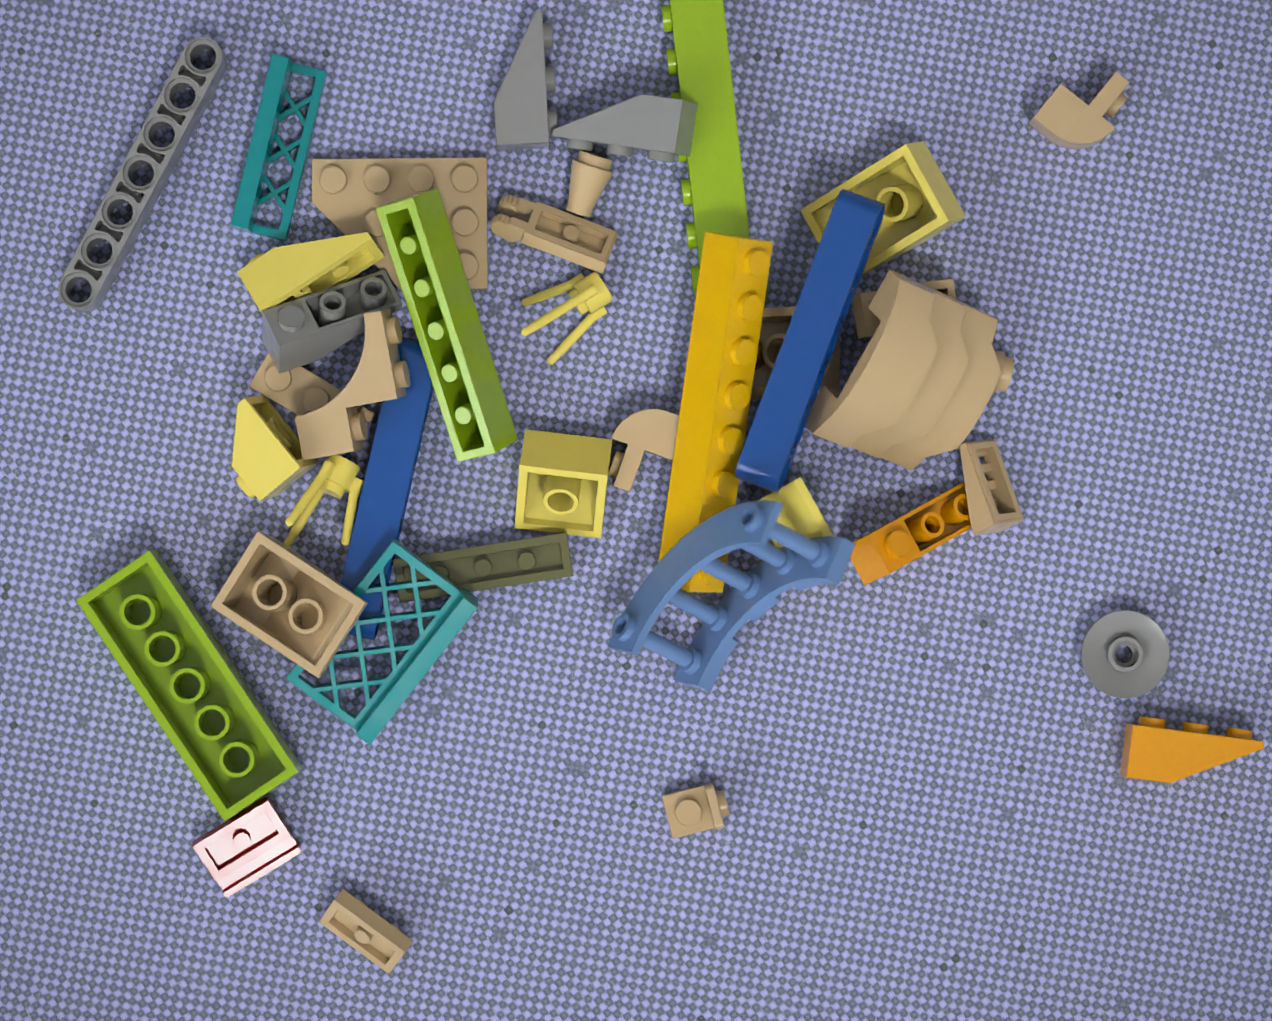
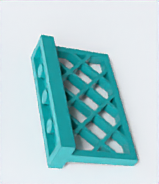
[286,538,478,745]

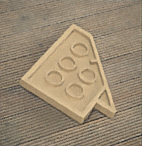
[312,158,488,292]

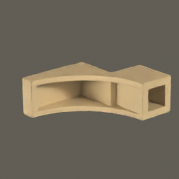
[295,308,410,460]

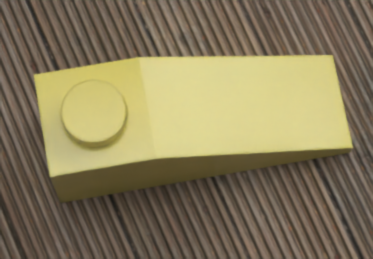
[237,232,385,313]

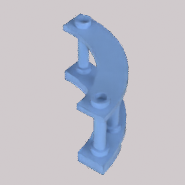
[607,500,855,692]

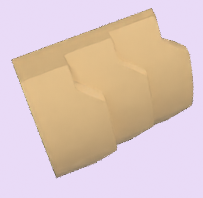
[806,270,1001,470]

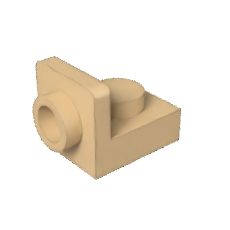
[662,782,730,839]

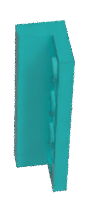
[231,54,327,242]

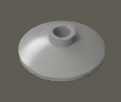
[1081,610,1170,698]

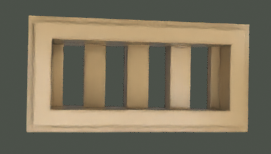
[959,439,1024,536]

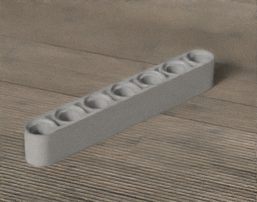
[58,36,228,313]

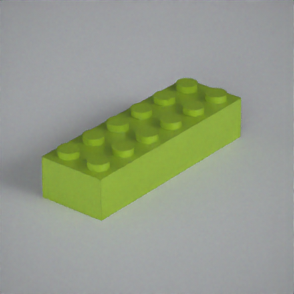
[76,550,304,822]

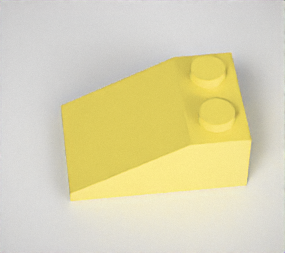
[800,141,966,276]

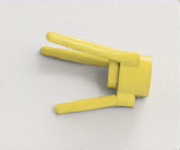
[521,271,613,365]
[283,455,364,548]

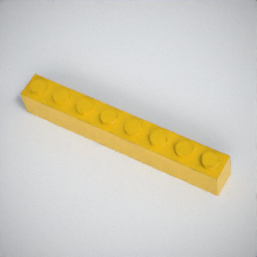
[658,232,773,593]

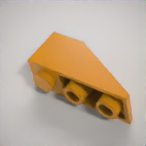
[850,482,972,585]
[1120,716,1265,783]

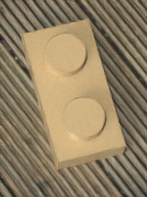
[319,889,413,974]

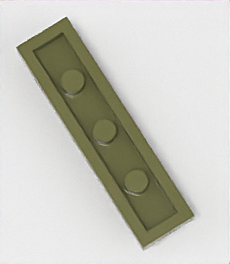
[393,532,574,603]

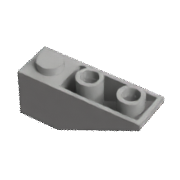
[494,10,558,151]
[552,94,698,163]
[262,269,402,374]

